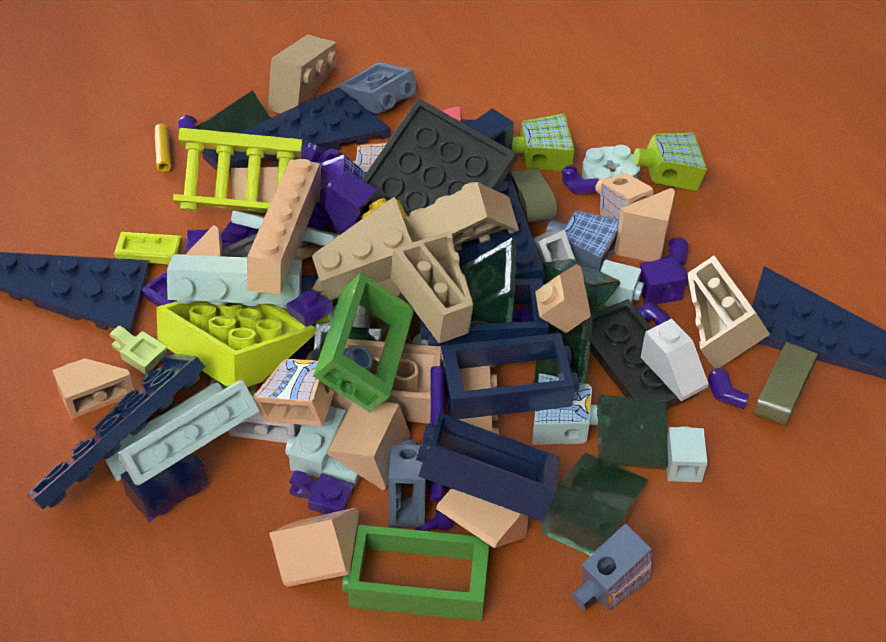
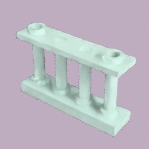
[104,381,259,485]

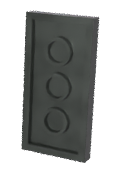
[573,299,699,420]

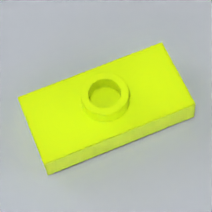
[114,232,183,265]

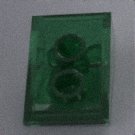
[541,452,649,556]

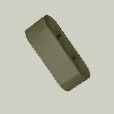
[509,168,557,222]
[754,341,818,426]

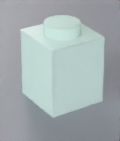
[594,260,644,306]
[664,426,708,482]

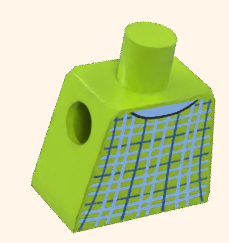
[512,114,574,171]
[633,132,707,191]

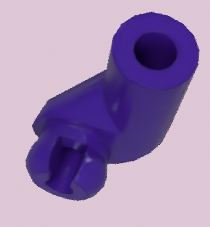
[561,165,599,194]
[658,237,689,266]
[637,302,670,326]

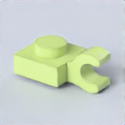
[110,326,168,375]

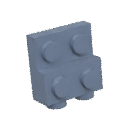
[338,62,418,114]

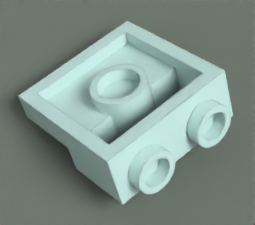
[285,406,360,488]

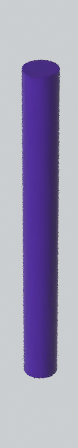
[430,366,445,502]

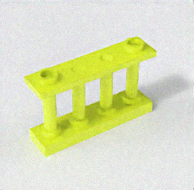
[173,128,302,213]

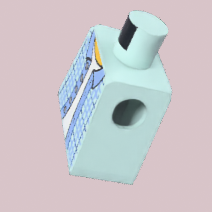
[532,373,611,445]

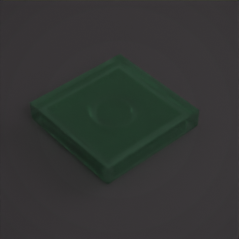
[598,395,668,470]

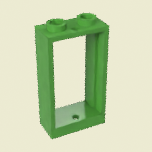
[313,272,414,413]
[342,525,489,621]

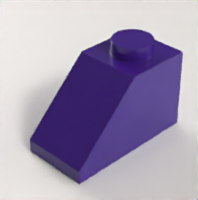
[324,170,377,235]

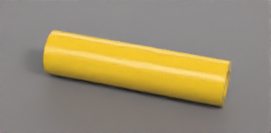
[154,124,171,172]

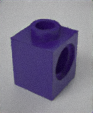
[639,257,688,305]

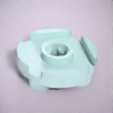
[582,145,640,180]

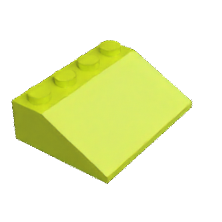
[157,301,316,389]

